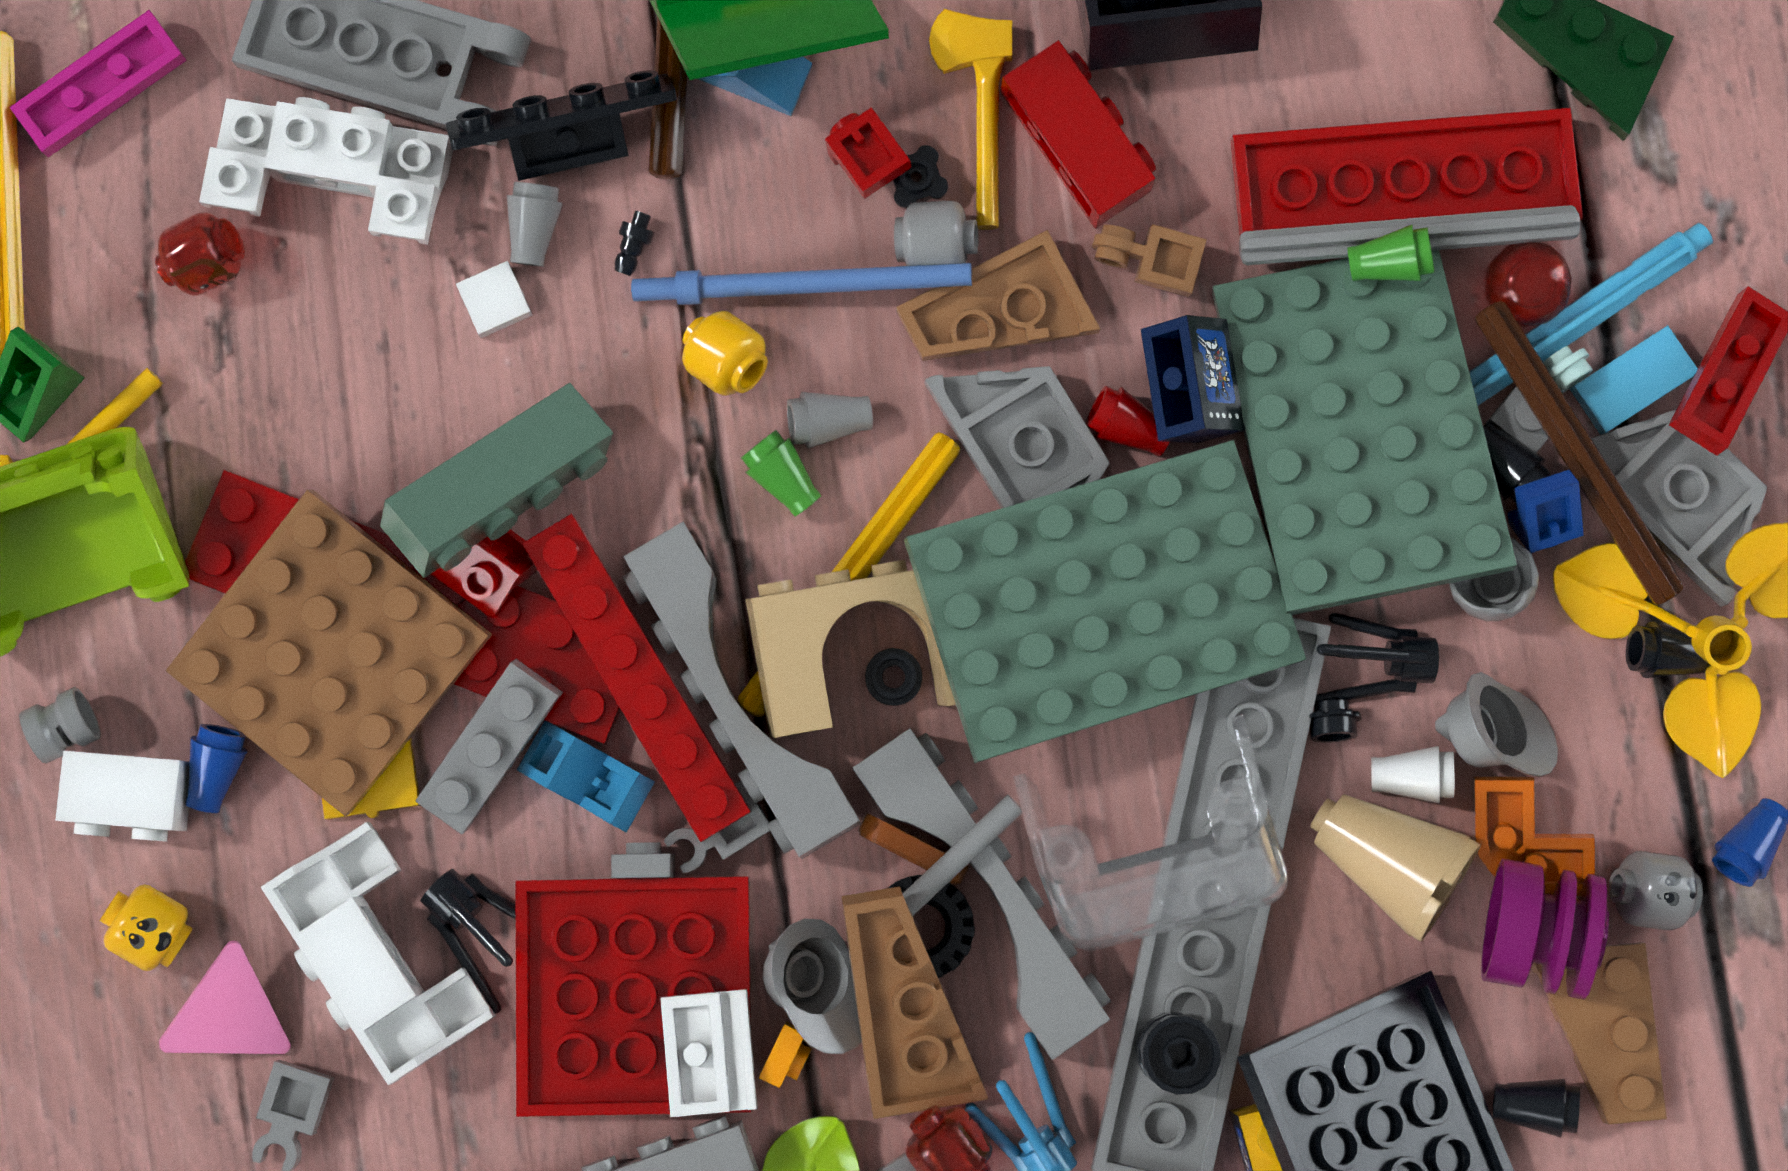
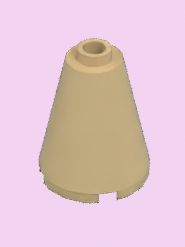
[1310,794,1481,942]

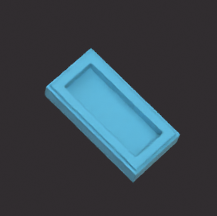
[1570,325,1698,435]

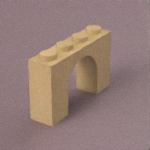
[745,560,956,738]

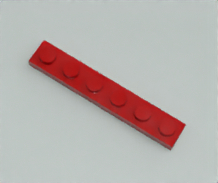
[522,513,752,842]

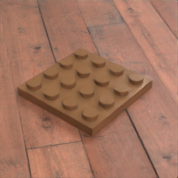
[165,490,493,816]

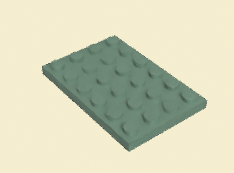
[1212,250,1517,615]
[904,440,1306,763]

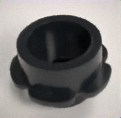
[1309,700,1362,743]

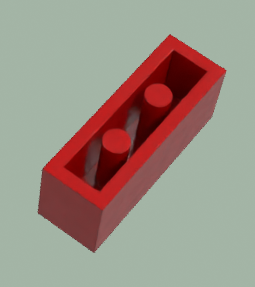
[1000,40,1156,229]

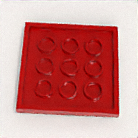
[515,876,752,1117]

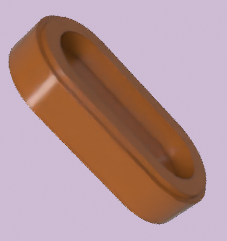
[858,813,970,886]

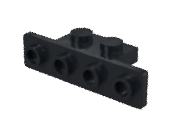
[446,70,677,181]

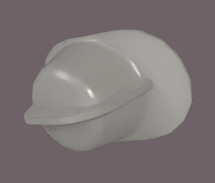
[1435,672,1558,777]
[763,918,862,1054]

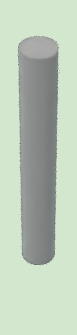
[903,794,1024,917]

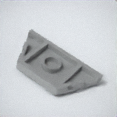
[925,366,1110,508]
[1591,409,1767,607]

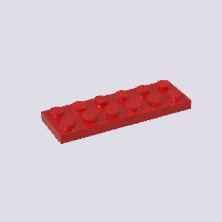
[1230,108,1583,235]

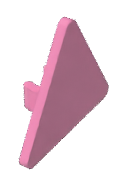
[159,941,291,1054]

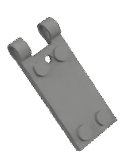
[231,0,531,146]

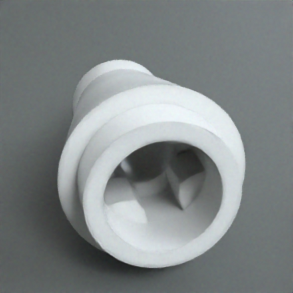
[1371,746,1455,804]

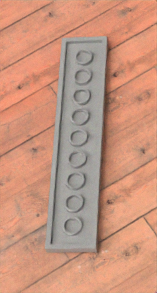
[1091,618,1331,1171]

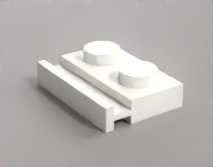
[661,989,758,1117]

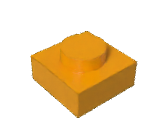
[759,1021,812,1088]

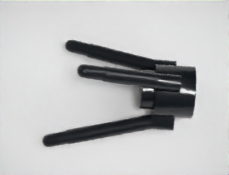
[1315,613,1439,703]
[420,869,516,1014]

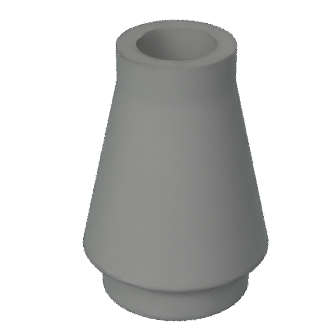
[507,182,563,267]
[787,392,873,449]

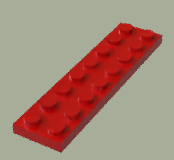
[185,470,649,745]

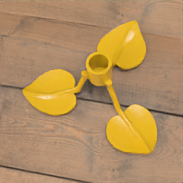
[1553,522,1788,778]

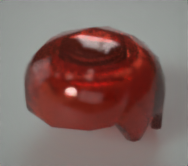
[1485,242,1572,327]

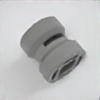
[19,687,101,764]

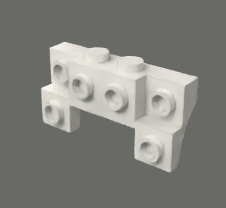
[199,97,453,245]
[261,822,496,1085]

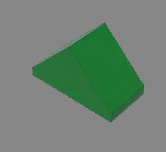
[0,327,85,443]

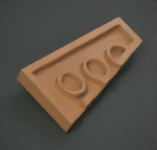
[841,886,989,1119]

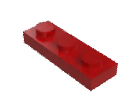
[1669,286,1788,456]

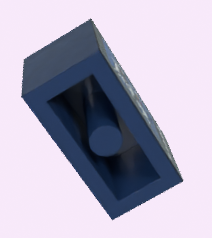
[1140,315,1245,443]

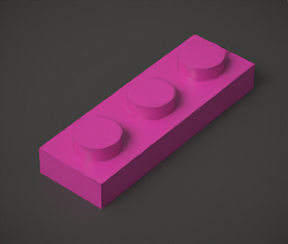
[10,10,187,158]

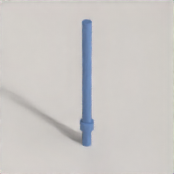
[631,263,972,305]

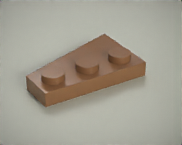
[896,230,1100,361]
[1532,943,1667,1125]

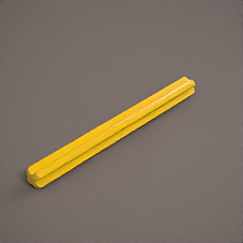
[0,31,25,357]
[737,432,960,718]

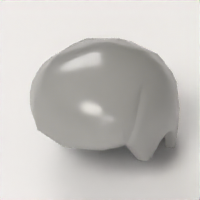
[1449,539,1539,622]

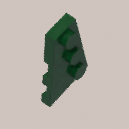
[1493,0,1674,141]

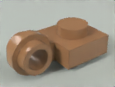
[1092,224,1207,297]

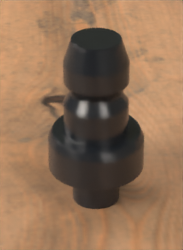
[614,210,655,276]

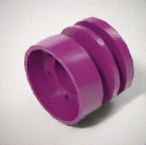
[1481,858,1609,1000]

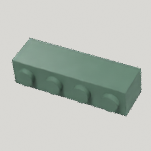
[380,383,613,578]

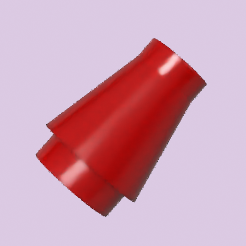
[1086,386,1170,457]

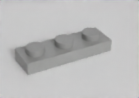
[415,659,563,834]

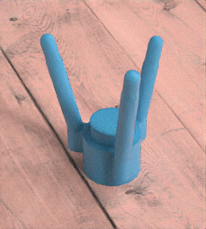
[965,1032,1077,1171]

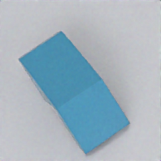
[517,720,655,833]

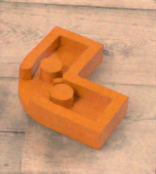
[1474,777,1595,896]

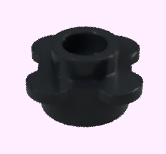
[893,145,948,209]

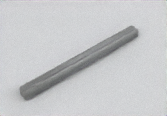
[1239,205,1580,266]

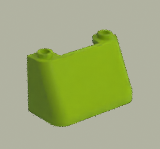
[0,427,189,657]

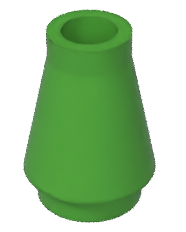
[1347,224,1435,281]
[741,430,821,517]

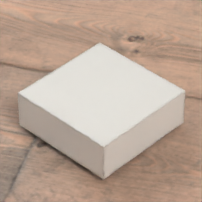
[456,261,533,338]

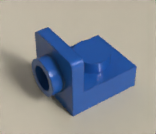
[1508,470,1584,553]

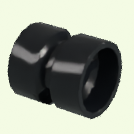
[1136,1012,1221,1095]

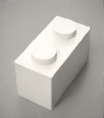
[55,751,189,842]

